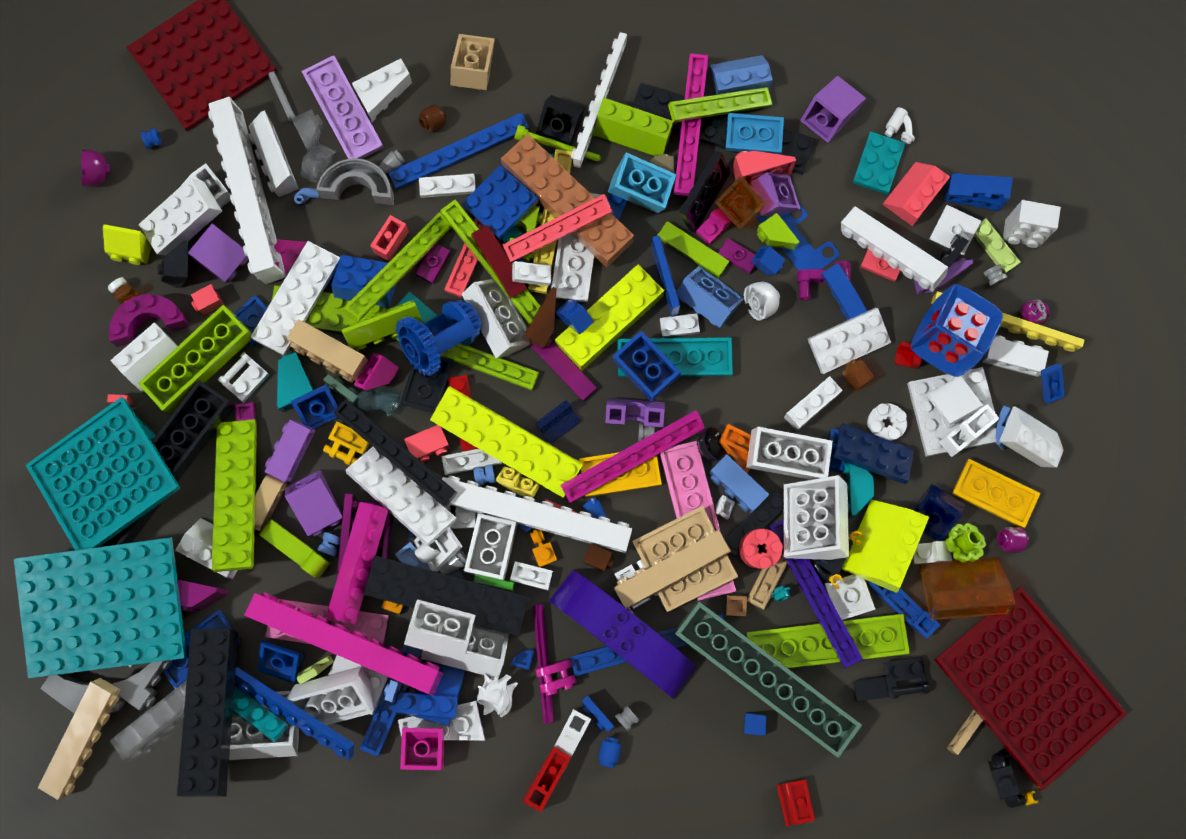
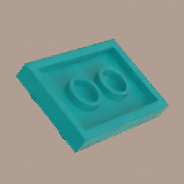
[852,131,905,195]

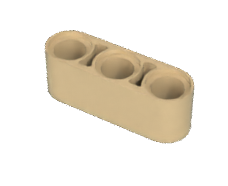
[254,474,287,532]

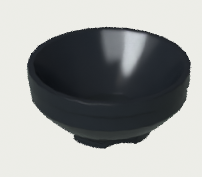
[697,426,726,461]

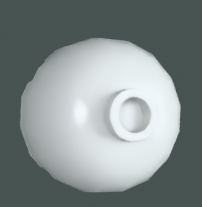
[744,282,780,321]

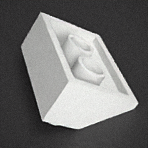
[110,322,178,392]
[999,407,1064,468]
[175,518,238,579]

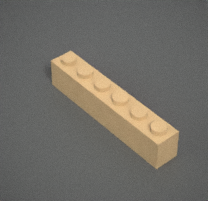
[614,529,731,609]
[38,678,121,800]

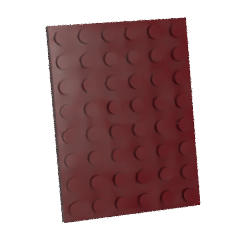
[934,586,1127,791]

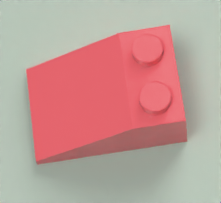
[732,151,796,190]

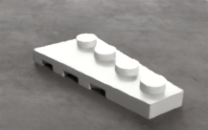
[398,701,485,741]

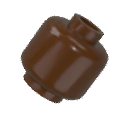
[418,105,447,132]

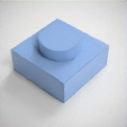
[384,680,403,703]

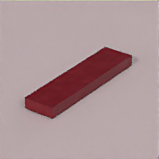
[471,225,527,299]

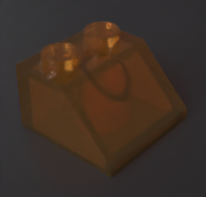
[715,176,767,230]

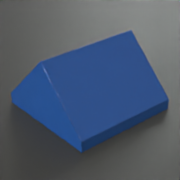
[291,384,339,429]
[258,641,306,684]

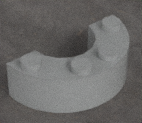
[316,158,394,205]

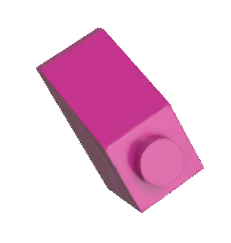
[354,352,399,390]

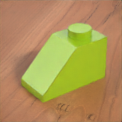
[757,213,799,250]

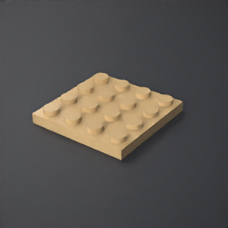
[633,506,738,612]

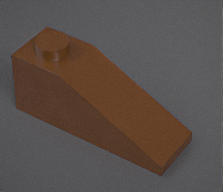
[522,287,556,349]

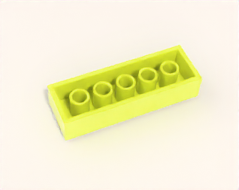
[555,264,664,372]

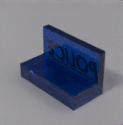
[536,400,581,444]

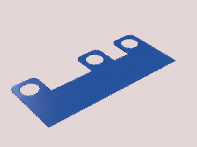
[743,195,840,270]

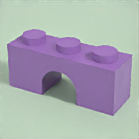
[605,398,665,427]

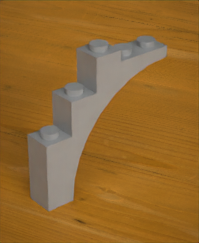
[40,660,173,714]

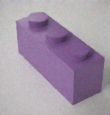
[265,420,316,482]

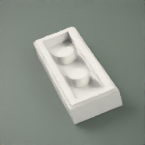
[441,449,502,476]

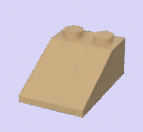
[450,34,495,90]

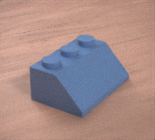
[709,55,773,95]
[676,265,744,328]

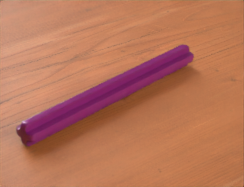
[533,604,554,724]

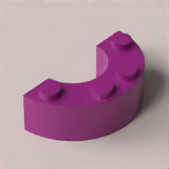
[109,294,190,347]

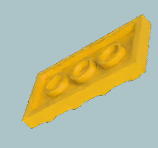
[579,452,662,497]
[952,459,1040,528]

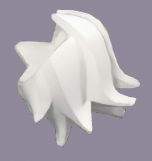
[477,674,518,717]

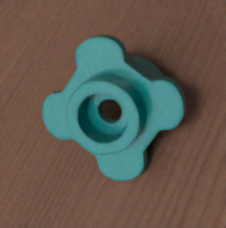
[771,586,791,602]

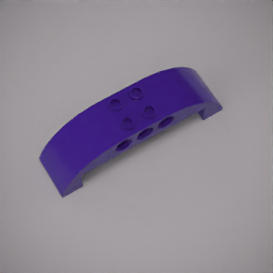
[549,570,697,699]

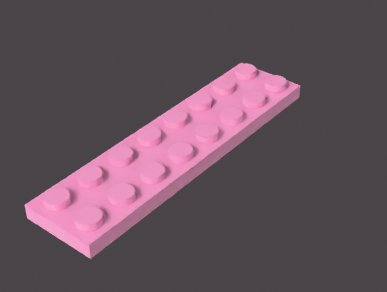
[660,441,736,601]

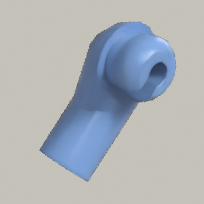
[294,188,320,204]

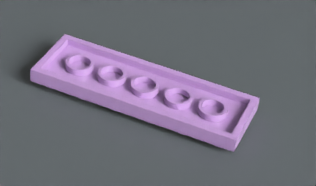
[302,55,384,159]

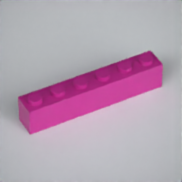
[326,502,389,625]

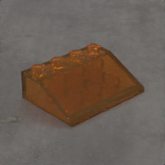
[919,557,1015,620]

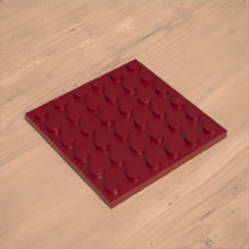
[126,0,277,131]

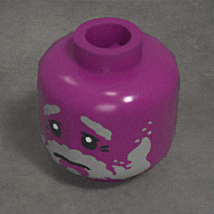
[1019,299,1050,324]
[997,527,1029,553]

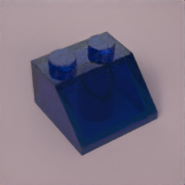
[913,484,965,541]

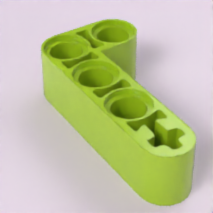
[259,519,331,579]

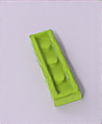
[657,221,729,278]

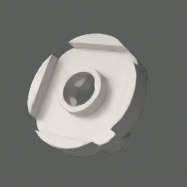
[867,403,907,441]

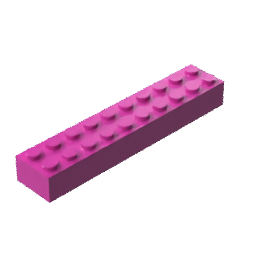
[244,592,444,695]

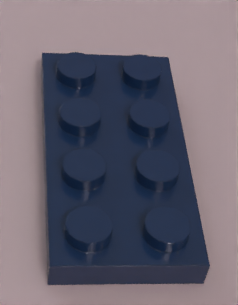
[833,423,914,485]

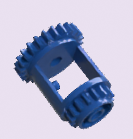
[395,300,482,376]

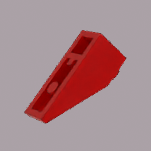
[521,747,571,812]

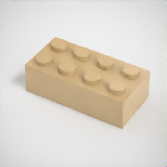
[286,319,368,383]

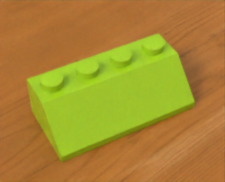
[593,97,675,156]
[341,299,423,351]

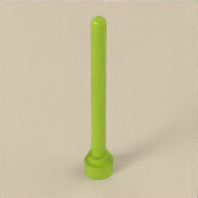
[514,125,601,162]

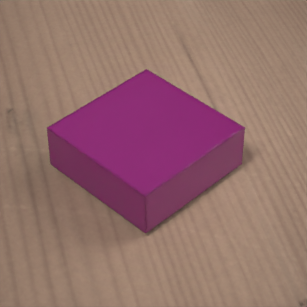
[235,402,256,421]

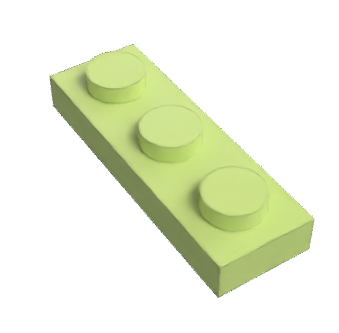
[974,219,1021,274]

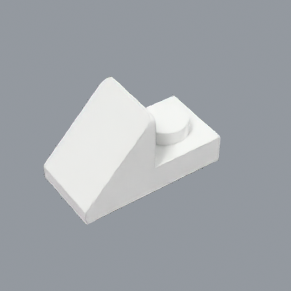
[912,541,952,565]

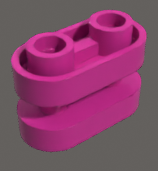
[535,659,577,696]

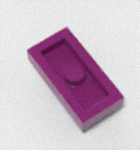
[718,238,755,274]
[416,243,451,284]

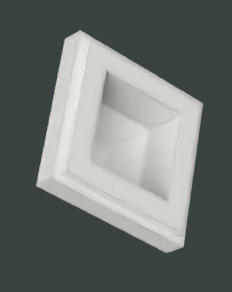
[715,495,735,520]

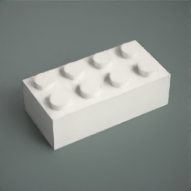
[139,178,222,256]
[746,427,833,480]

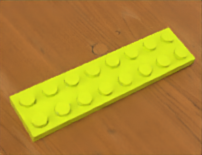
[430,386,583,498]

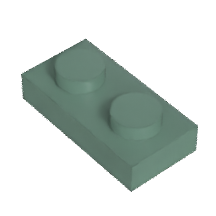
[323,374,360,407]

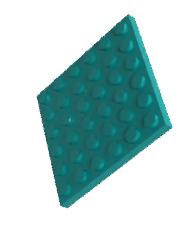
[26,397,181,550]

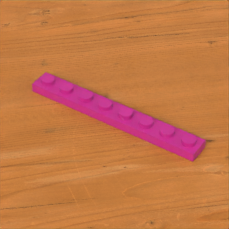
[674,53,708,196]
[560,410,705,503]

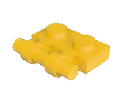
[323,422,369,466]

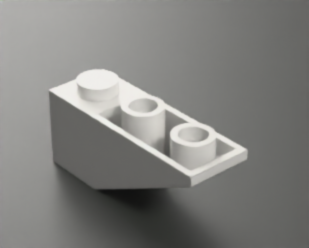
[554,709,591,772]

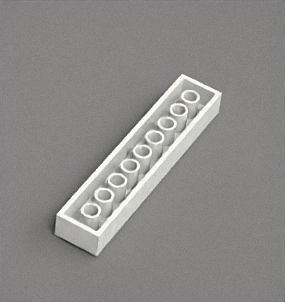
[208,97,286,284]

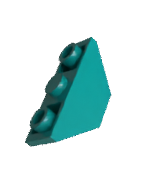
[843,462,874,518]

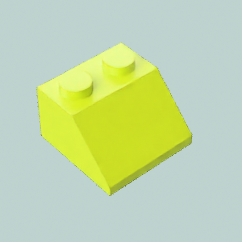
[103,225,152,265]

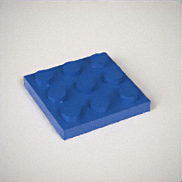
[461,165,540,241]

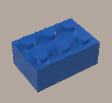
[331,255,396,308]
[613,331,681,403]

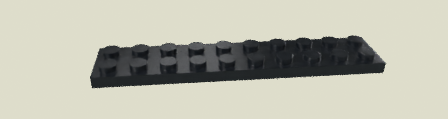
[632,83,814,174]

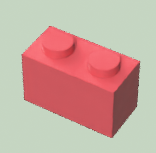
[370,215,409,262]
[404,425,450,463]

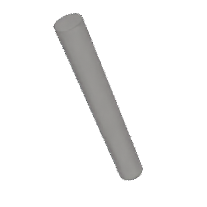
[268,72,296,122]

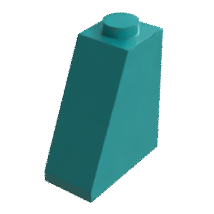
[277,352,315,412]

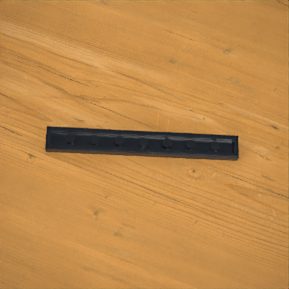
[333,398,458,507]

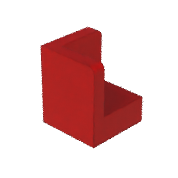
[894,342,922,369]

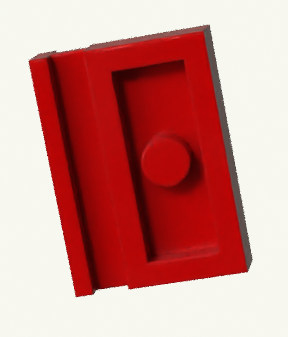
[776,779,815,827]

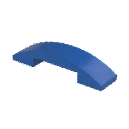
[868,581,940,639]

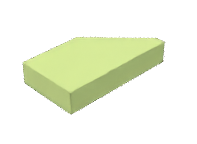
[297,655,334,685]

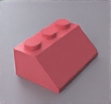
[882,162,950,226]

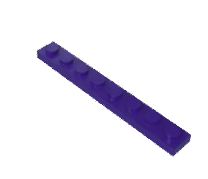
[769,519,863,669]

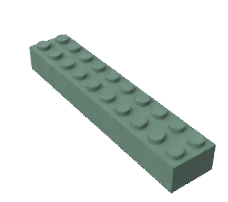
[674,601,862,758]

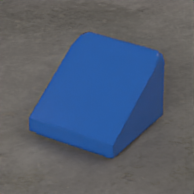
[744,713,767,736]

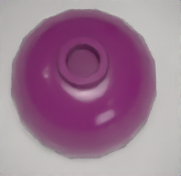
[81,149,110,187]

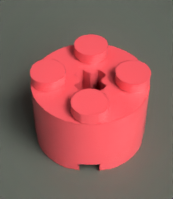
[739,529,783,569]

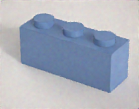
[709,454,769,513]

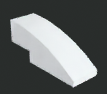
[939,404,1000,457]

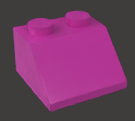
[400,727,444,770]

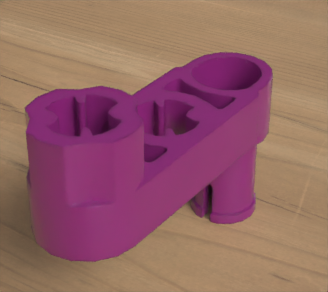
[797,261,851,300]

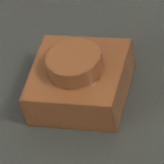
[726,595,747,617]

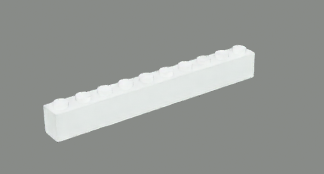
[442,475,632,553]

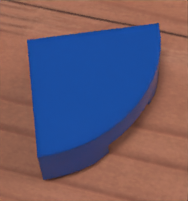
[510,650,534,670]

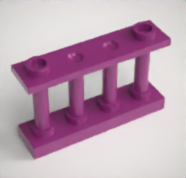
[338,494,393,572]

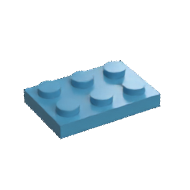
[725,113,784,155]

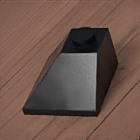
[157,241,188,288]

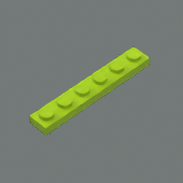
[668,87,772,122]

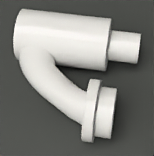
[885,107,915,144]

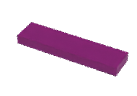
[531,341,597,402]

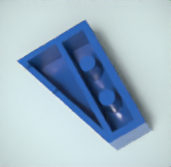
[944,173,1013,211]

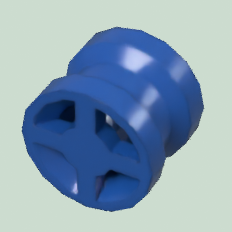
[141,128,162,150]

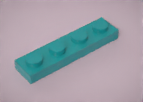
[233,686,289,743]

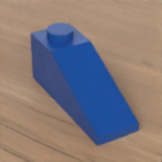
[555,300,594,335]

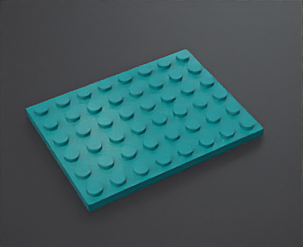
[14,537,187,678]

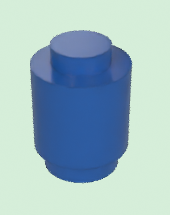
[598,737,622,768]

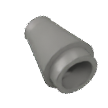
[378,149,405,174]
[440,550,467,575]

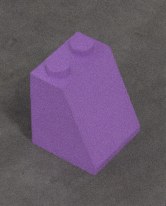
[800,76,866,143]
[188,224,249,282]
[285,470,343,536]

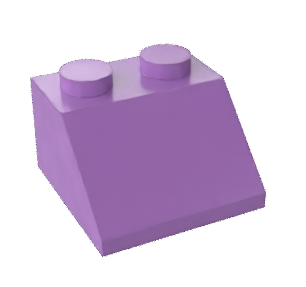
[751,172,800,217]

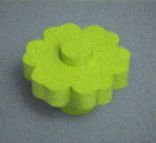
[946,523,986,563]

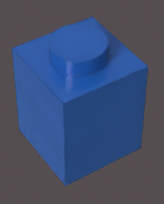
[750,246,785,275]

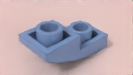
[996,406,1012,451]

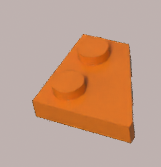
[719,424,751,474]

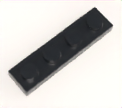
[725,489,784,558]

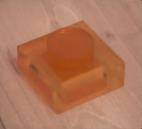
[113,283,138,304]

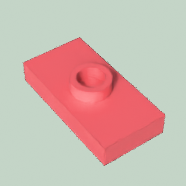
[860,249,900,282]

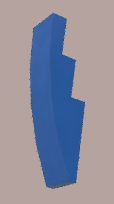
[821,263,867,320]

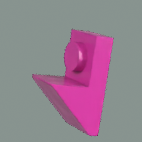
[696,206,735,245]

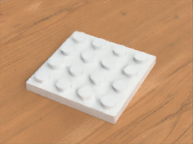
[907,367,997,457]

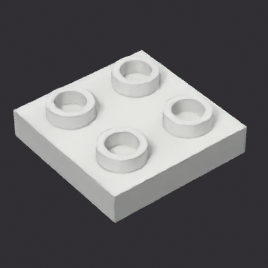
[413,527,463,572]

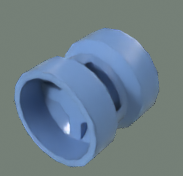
[473,464,496,487]
[317,532,341,557]

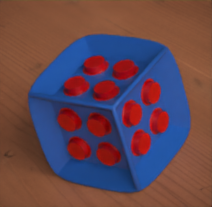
[910,284,1003,377]

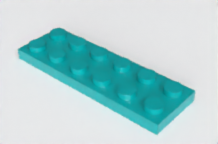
[618,337,733,377]

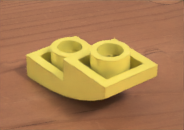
[496,466,540,498]

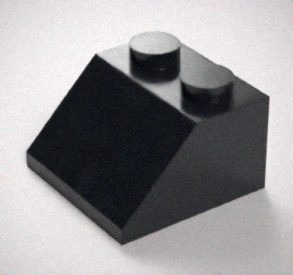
[536,95,585,145]

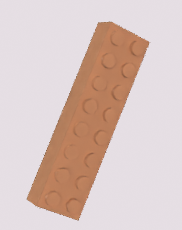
[501,134,634,268]

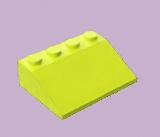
[842,499,929,593]

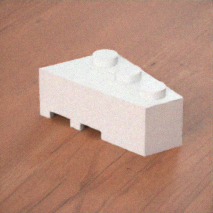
[352,59,412,122]

